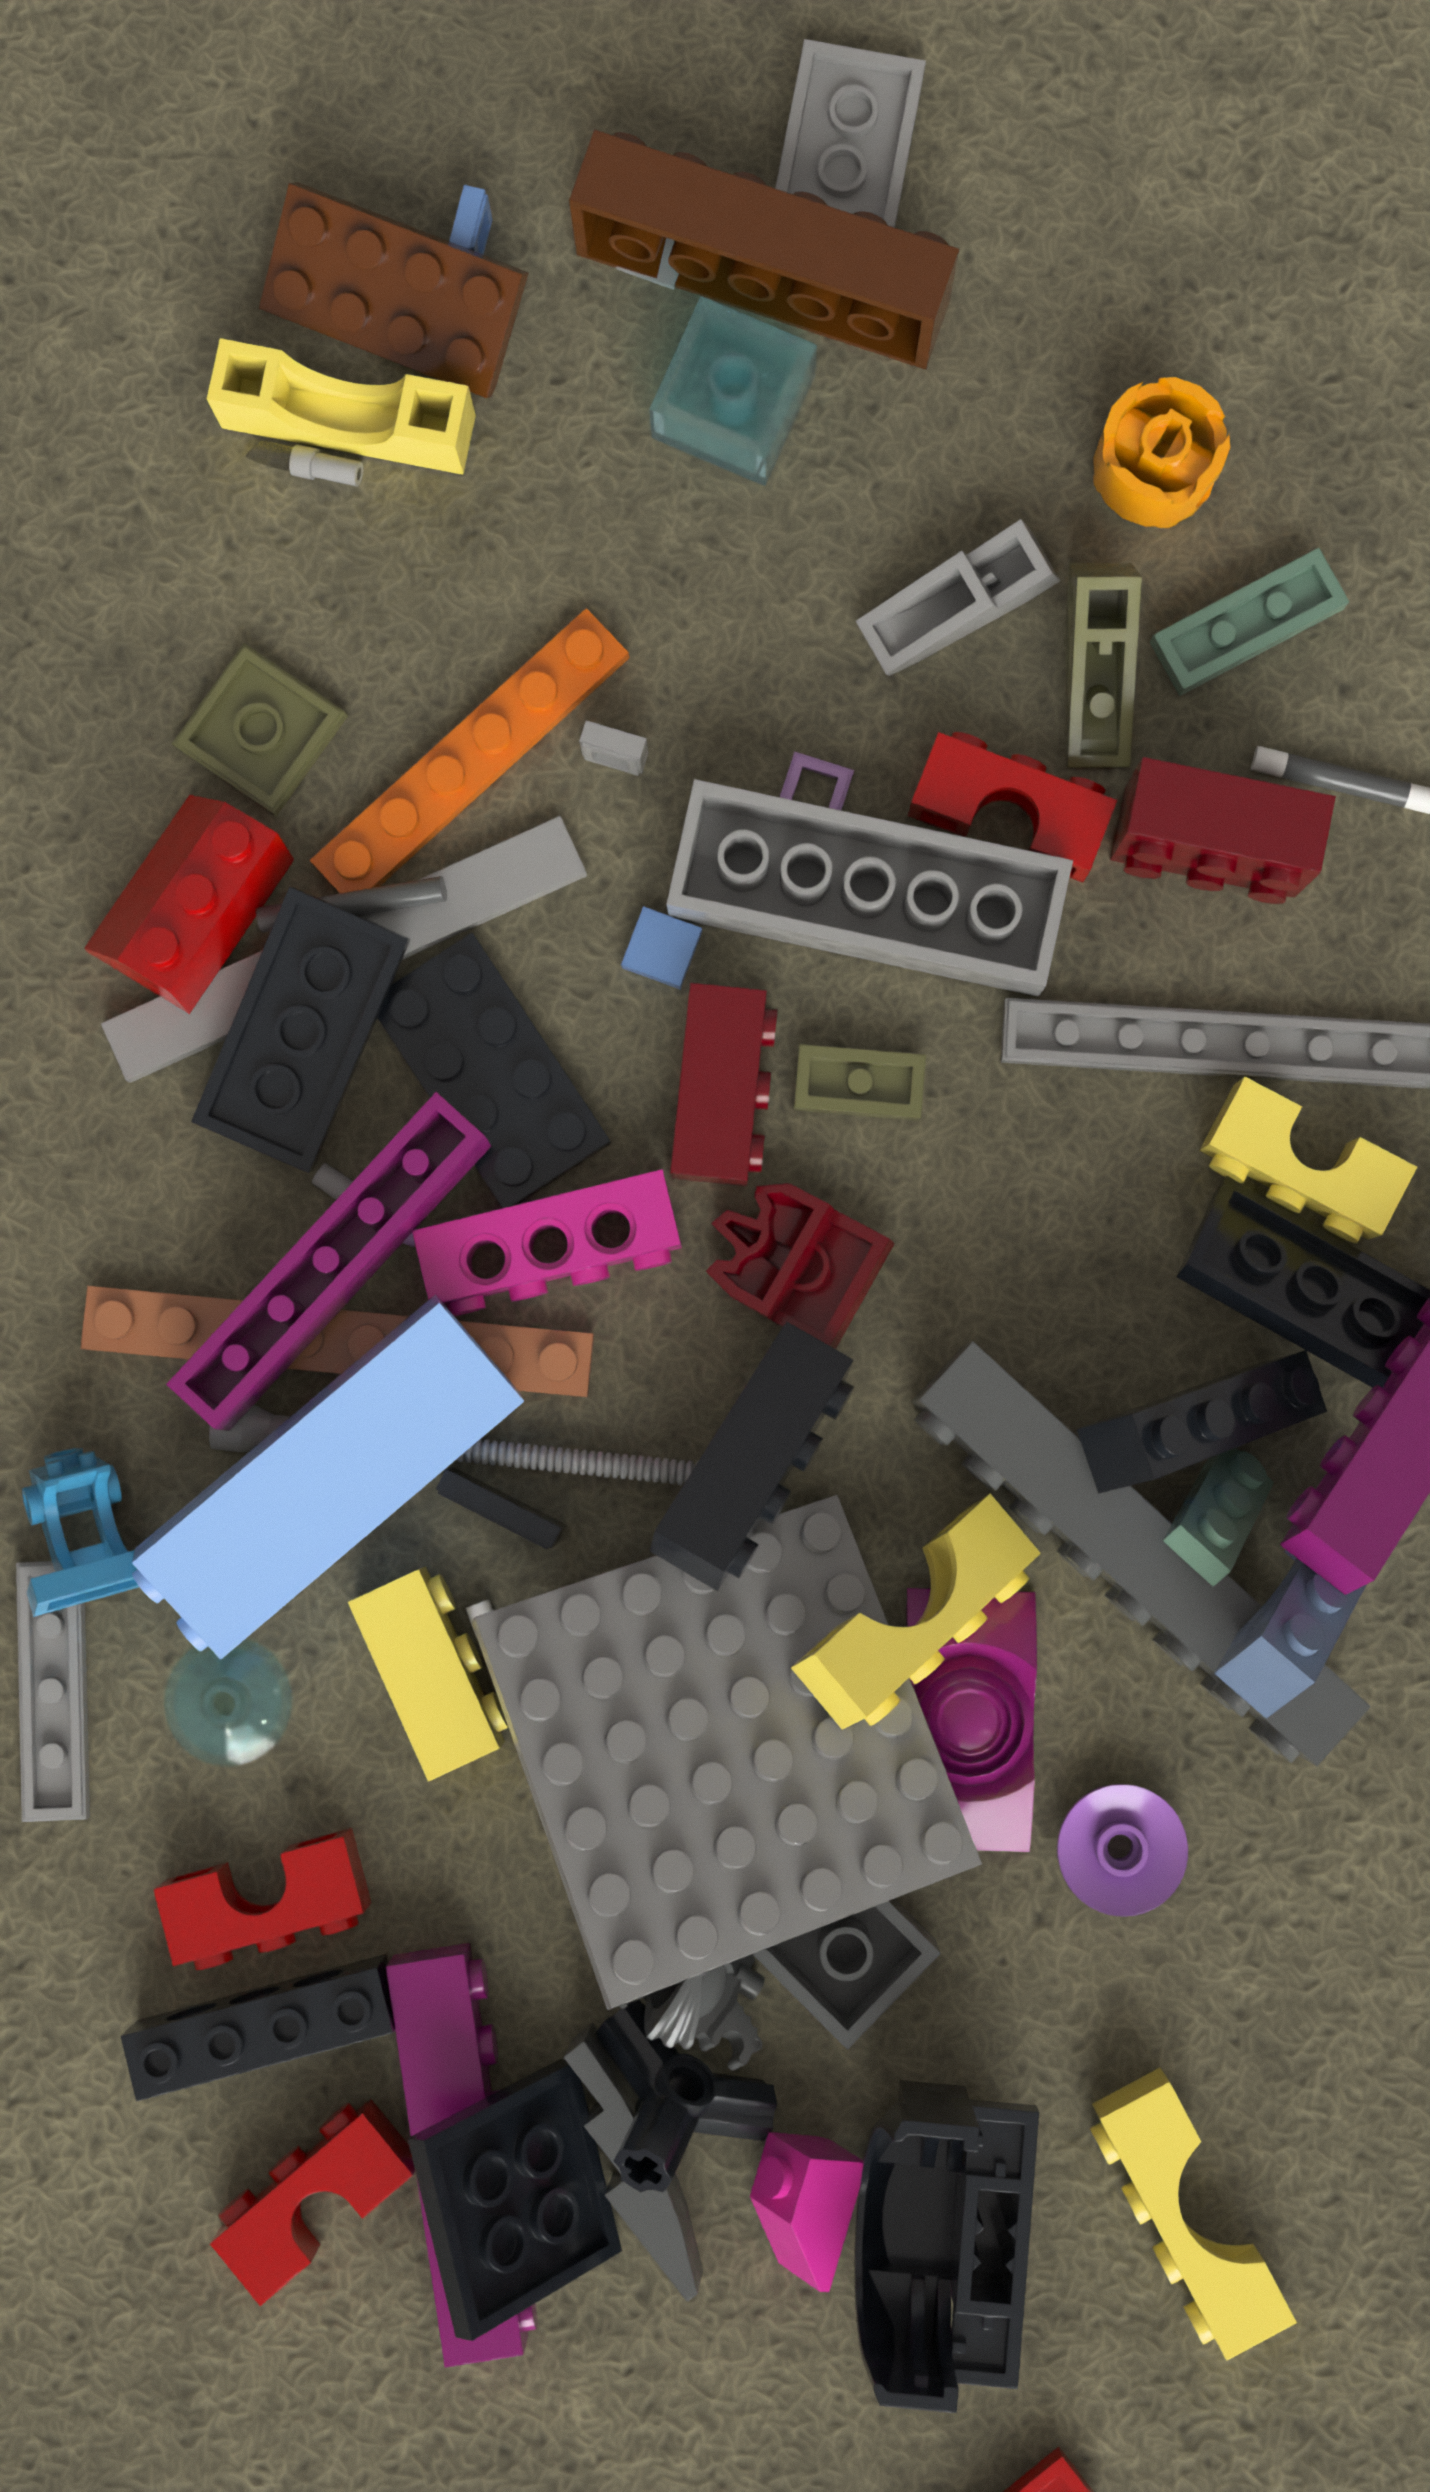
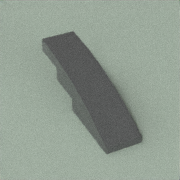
[563,2023,703,2302]

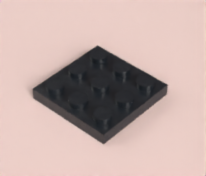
[407,2059,622,2341]

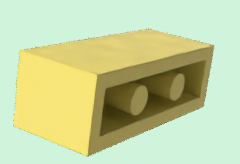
[348,1566,509,1782]

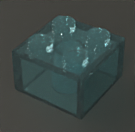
[649,296,817,486]

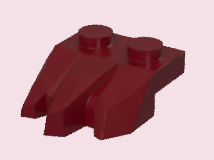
[705,1183,894,1349]

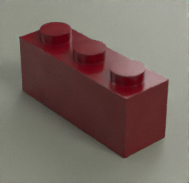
[670,983,778,1186]

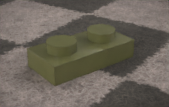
[794,1044,926,1121]

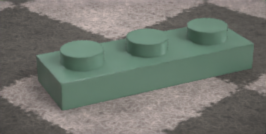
[1149,548,1349,696]
[1163,1448,1274,1587]

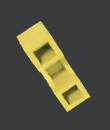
[1199,1077,1417,1243]

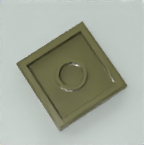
[172,643,348,817]

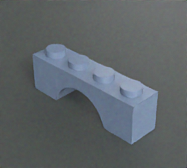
[1214,1549,1367,1719]

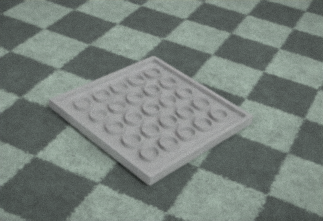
[472,1495,982,2010]

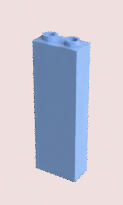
[132,1294,524,1660]

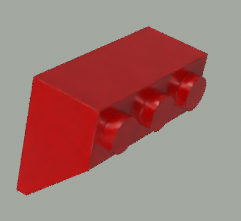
[84,795,294,1014]

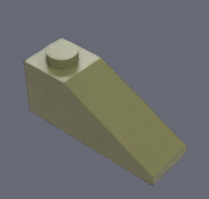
[1065,563,1142,768]

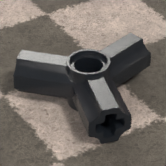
[596,1999,777,2193]

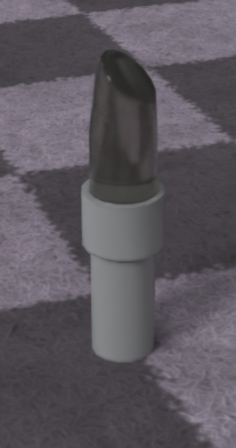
[245,440,363,487]

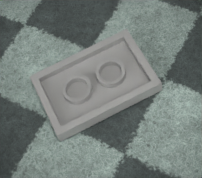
[775,39,926,228]

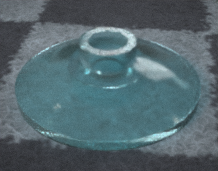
[164,1639,292,1766]

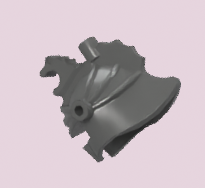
[619,1954,765,2070]

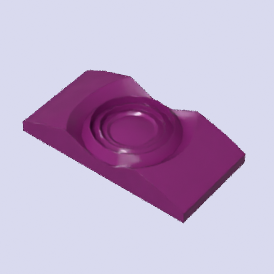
[906,1588,1037,1852]

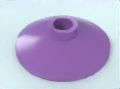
[1057,1784,1188,1917]

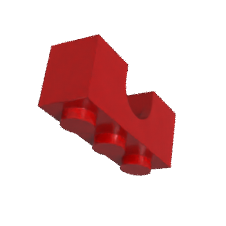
[908,732,1117,883]
[153,1828,372,1971]
[210,2099,415,2306]

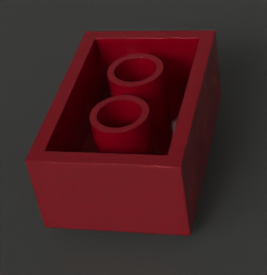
[1110,757,1336,904]

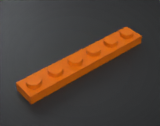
[310,608,630,893]

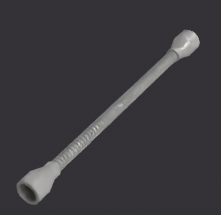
[209,1405,698,1485]

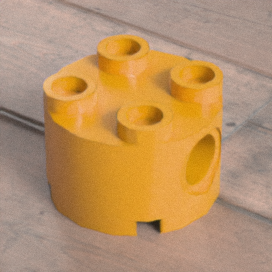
[1093,377,1230,528]

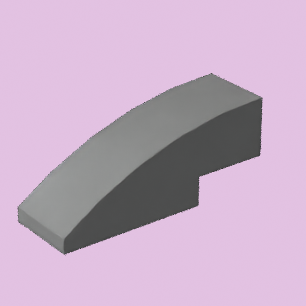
[856,519,1061,676]

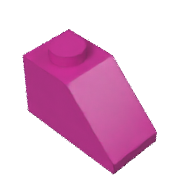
[750,2132,863,2292]

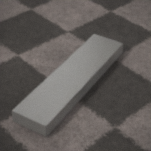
[16,1561,90,1822]

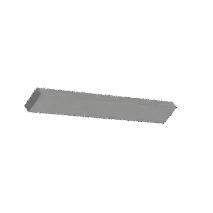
[101,816,587,1083]
[1001,998,1430,1089]

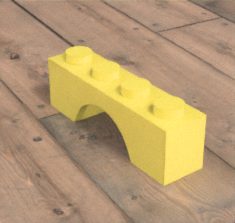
[207,338,476,475]
[791,1493,1041,1730]
[1090,2068,1297,2361]

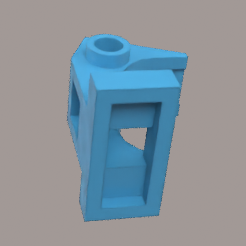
[22,1448,139,1617]

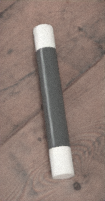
[1250,746,1430,814]

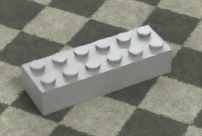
[666,779,1073,997]

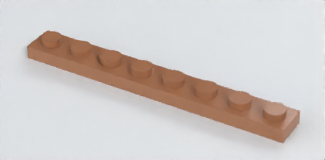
[80,1286,594,1397]

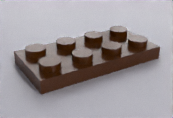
[259,182,529,398]

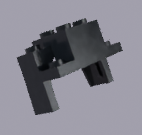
[854,2080,1039,2413]

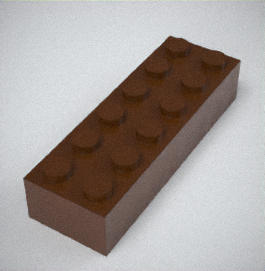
[569,129,959,370]

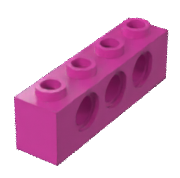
[412,1169,682,1316]

